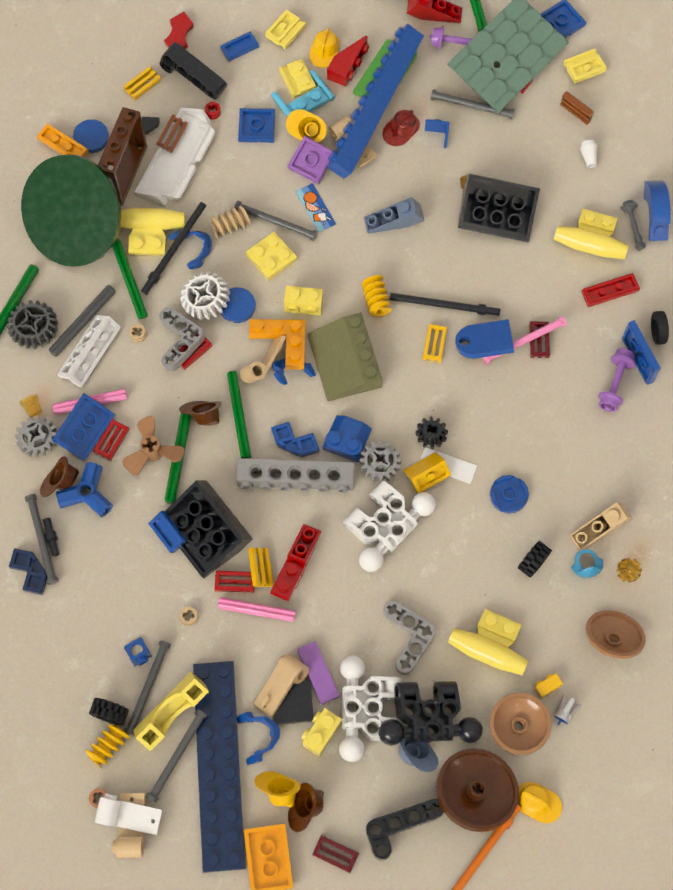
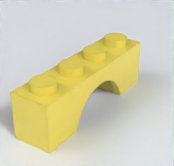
[133,671,209,751]

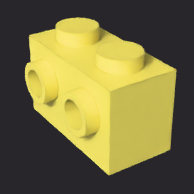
[284,286,323,315]
[301,708,342,758]

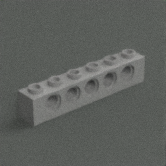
[236,458,354,493]

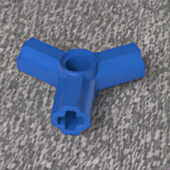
[56,462,113,518]

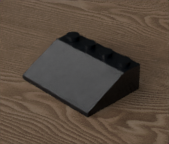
[458,174,540,242]
[165,480,253,578]

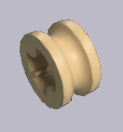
[129,324,147,342]
[180,607,198,626]

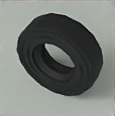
[651,311,669,345]

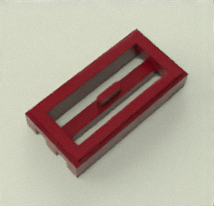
[529,321,550,358]
[312,835,359,873]

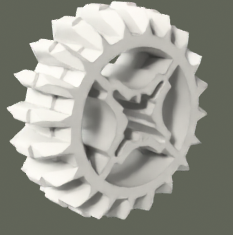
[180,271,230,321]

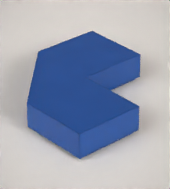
[271,422,319,458]

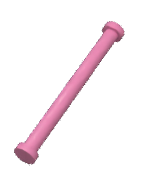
[482,316,567,365]

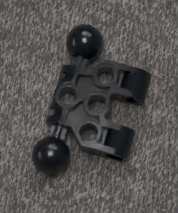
[378,681,483,746]

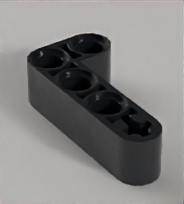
[159,42,227,100]
[366,799,444,861]

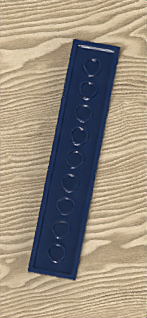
[193,661,245,873]

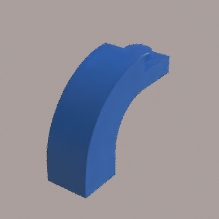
[644,180,671,241]

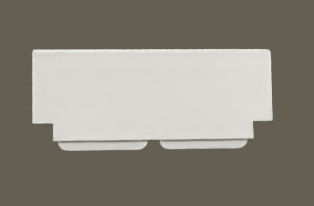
[134,107,216,207]

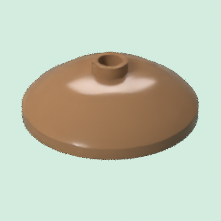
[585,610,646,659]
[489,693,551,755]

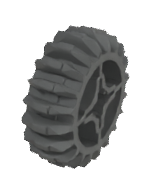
[7,300,58,349]

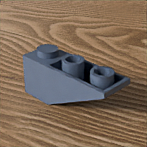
[364,197,424,234]

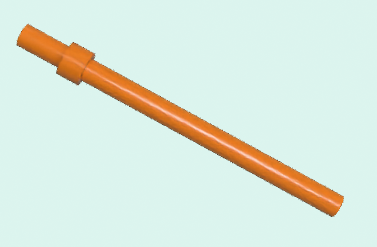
[452,804,521,890]

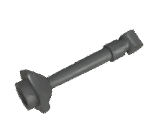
[620,200,646,251]

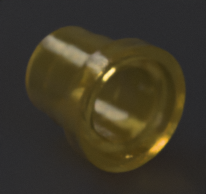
[20,395,42,417]

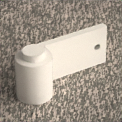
[95,793,163,835]

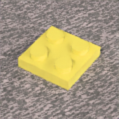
[246,232,297,281]

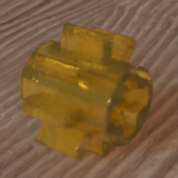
[616,558,642,583]

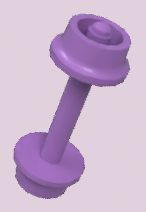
[429,26,472,50]
[598,348,636,412]

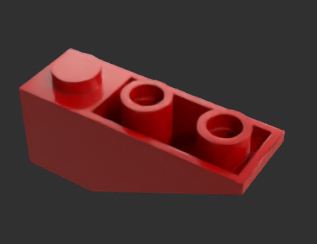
[407,0,462,23]
[327,35,369,87]

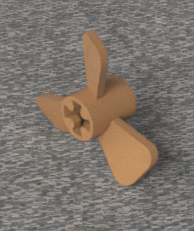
[122,416,185,476]

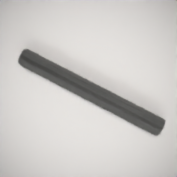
[49,285,115,357]

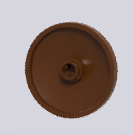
[436,749,519,832]

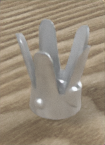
[554,694,582,725]

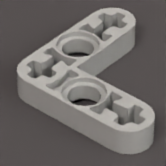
[159,308,205,372]
[383,601,435,675]

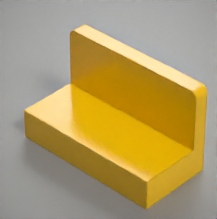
[403,452,451,494]

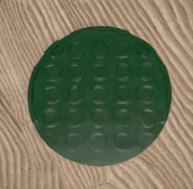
[21,154,122,267]

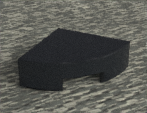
[142,117,160,135]

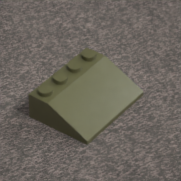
[308,312,382,402]

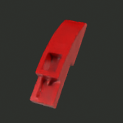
[270,524,321,601]

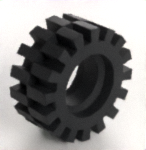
[518,540,552,578]
[89,698,129,726]

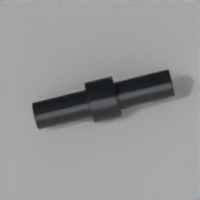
[43,518,60,556]

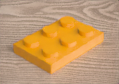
[244,824,294,890]

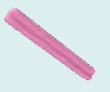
[52,389,127,415]
[218,597,296,622]

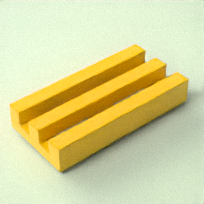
[123,66,161,100]
[422,324,447,363]
[248,547,274,587]

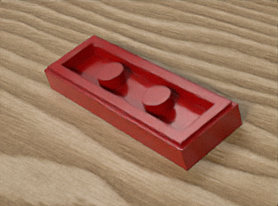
[581,273,640,307]

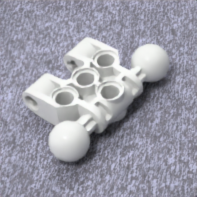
[343,481,436,572]
[339,655,402,762]

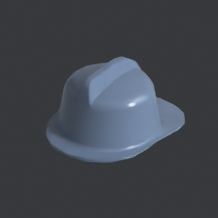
[399,738,438,772]

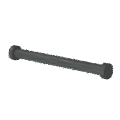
[430,89,515,120]
[234,201,318,241]
[25,494,59,585]
[124,640,171,736]
[146,709,208,802]

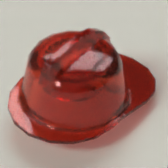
[382,110,420,146]

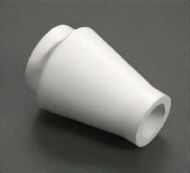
[580,140,597,168]

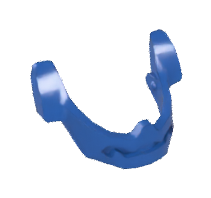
[168,230,212,269]
[272,358,316,385]
[237,712,280,765]

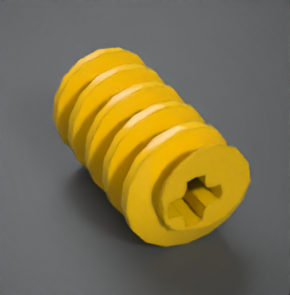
[362,275,392,317]
[85,724,130,769]

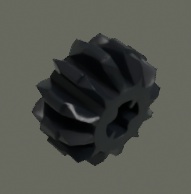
[415,416,448,449]

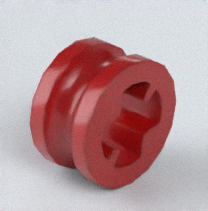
[205,102,221,120]

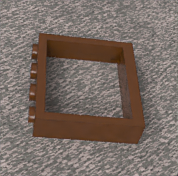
[98,107,148,206]

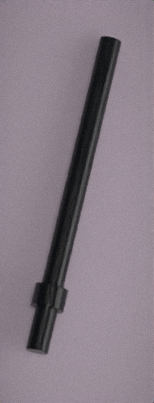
[141,202,206,295]
[390,293,501,316]

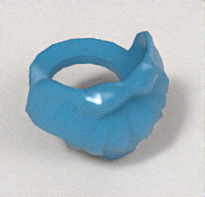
[571,549,604,578]

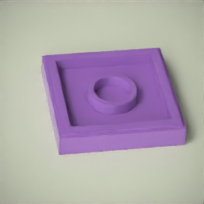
[287,136,332,185]

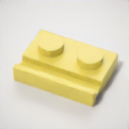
[265,9,306,49]
[563,48,607,84]
[279,59,316,98]

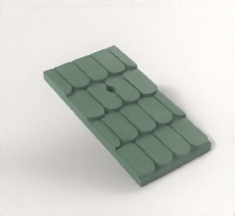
[447,0,569,113]

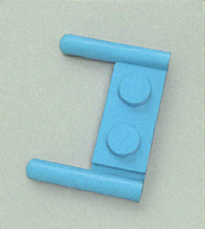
[271,70,335,117]

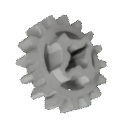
[15,415,57,457]
[360,440,401,483]

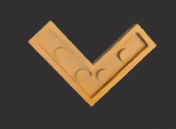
[36,123,89,157]
[249,319,305,370]

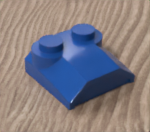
[323,415,372,463]

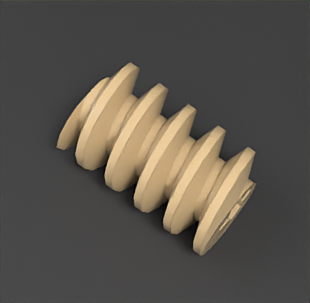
[210,205,251,239]

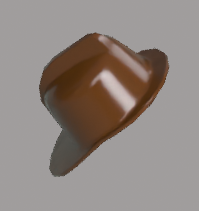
[179,401,222,426]
[40,456,79,497]
[288,783,324,832]

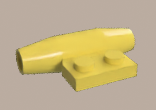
[120,208,185,256]
[554,209,629,260]
[448,609,528,675]

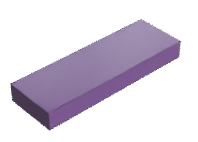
[297,641,340,705]

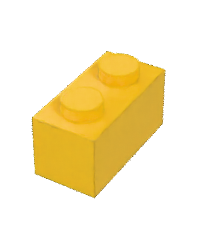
[534,673,563,699]

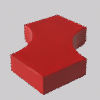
[164,12,194,49]

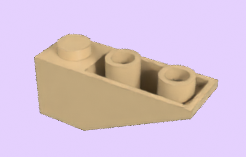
[569,502,633,551]

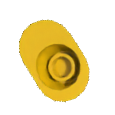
[309,28,340,68]
[286,109,327,143]
[254,771,301,808]
[518,782,562,823]

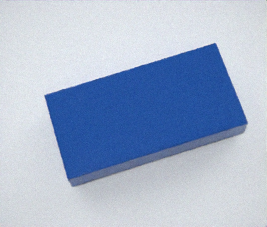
[220,31,259,62]
[148,511,187,553]

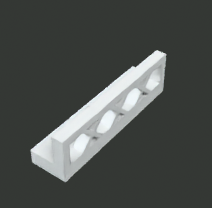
[57,315,121,388]

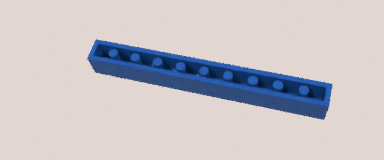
[327,23,424,179]

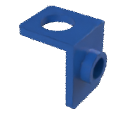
[425,119,450,148]
[124,637,152,667]

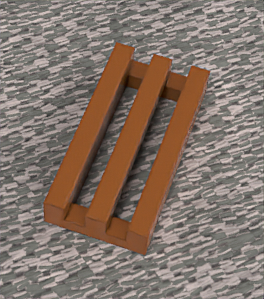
[560,91,594,125]
[156,114,188,153]

